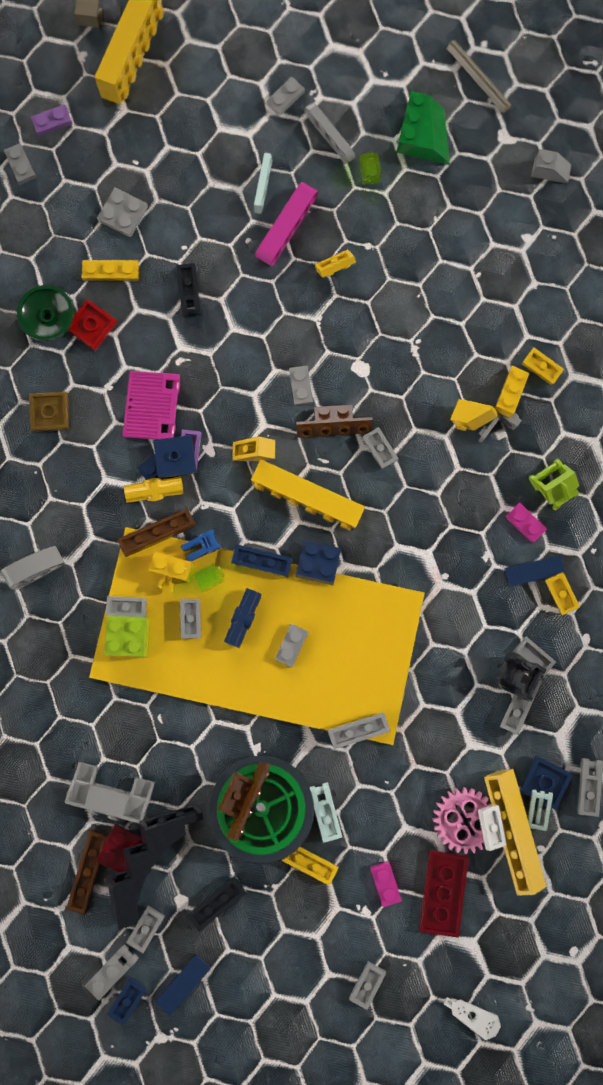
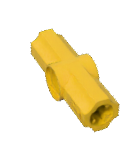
[124,477,184,503]

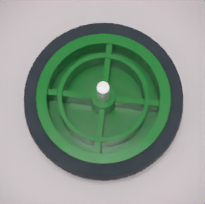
[209,756,314,864]

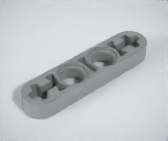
[305,102,355,164]

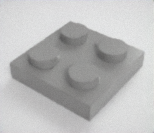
[97,187,148,238]

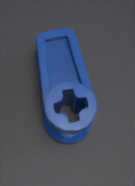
[181,530,222,562]

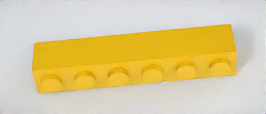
[251,459,365,531]
[484,769,547,895]

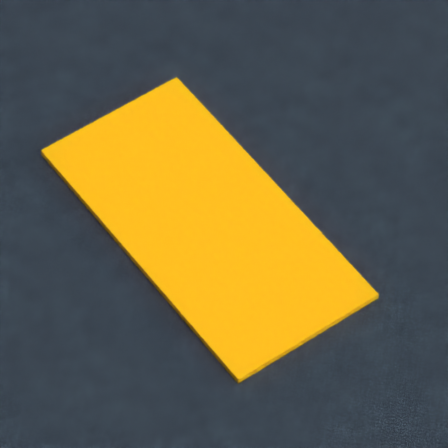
[89,527,425,745]

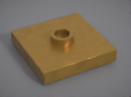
[29,392,70,432]

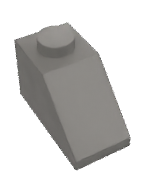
[531,149,571,183]

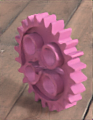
[432,787,492,854]

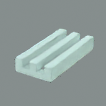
[528,790,553,831]

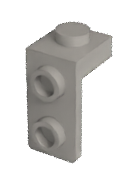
[478,412,522,443]

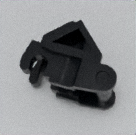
[496,652,546,702]

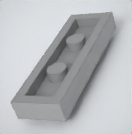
[500,674,542,735]
[328,712,390,749]

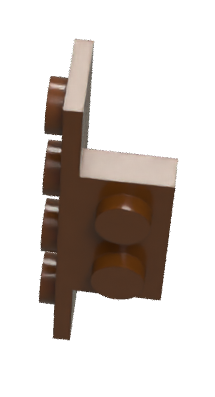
[296,405,373,438]
[218,762,270,842]

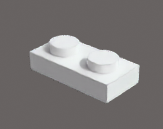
[478,805,507,851]

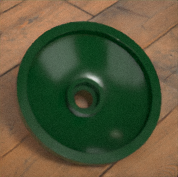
[17,285,74,341]

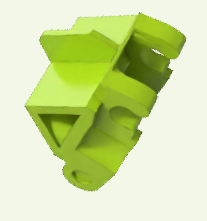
[529,459,579,510]

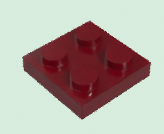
[96,823,142,873]

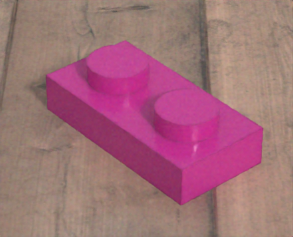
[505,503,547,543]
[370,861,402,907]

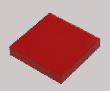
[68,299,118,351]

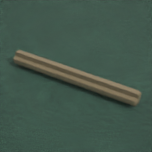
[447,40,511,113]

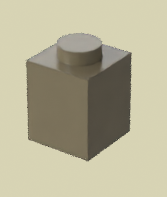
[74,0,104,28]

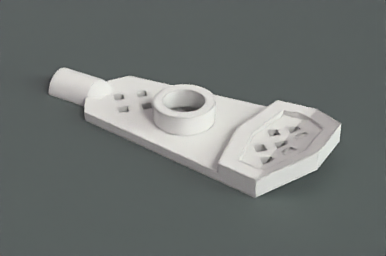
[444,997,501,1040]

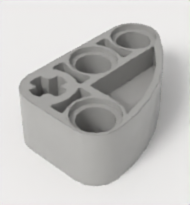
[1,546,65,590]

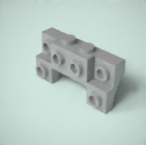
[65,762,155,823]

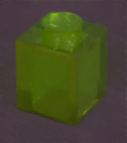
[358,152,381,185]
[193,563,225,593]

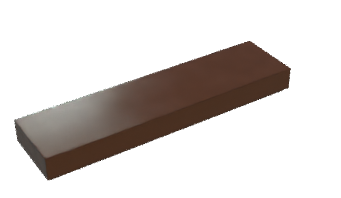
[117,508,196,558]
[66,829,109,915]

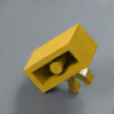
[149,552,194,592]

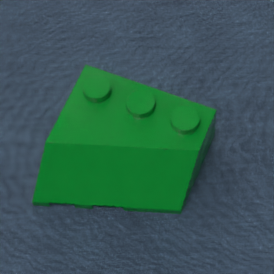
[396,91,450,165]

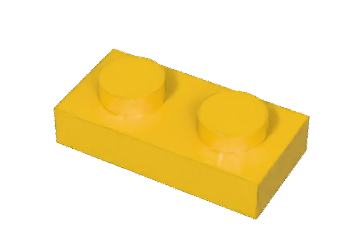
[314,250,356,278]
[522,347,564,386]
[545,572,580,616]

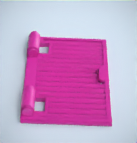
[122,371,180,440]

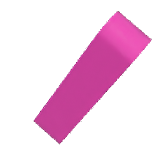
[255,182,318,266]

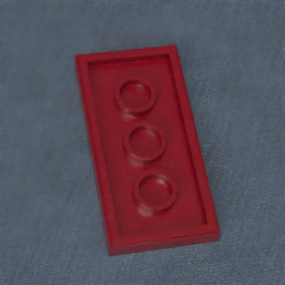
[419,850,469,938]

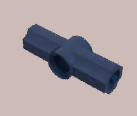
[224,588,262,648]

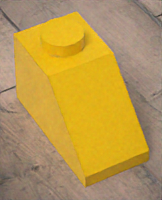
[450,399,499,431]
[233,436,275,461]

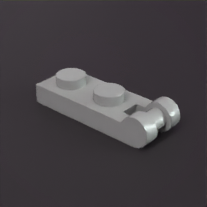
[577,758,603,817]
[85,944,139,1001]

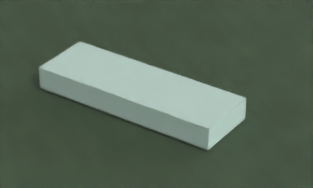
[254,153,272,214]

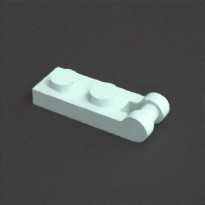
[310,782,342,843]

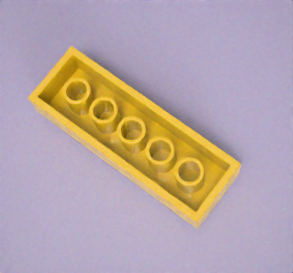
[94,0,164,105]

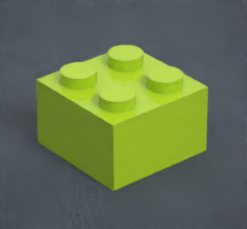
[105,616,150,657]

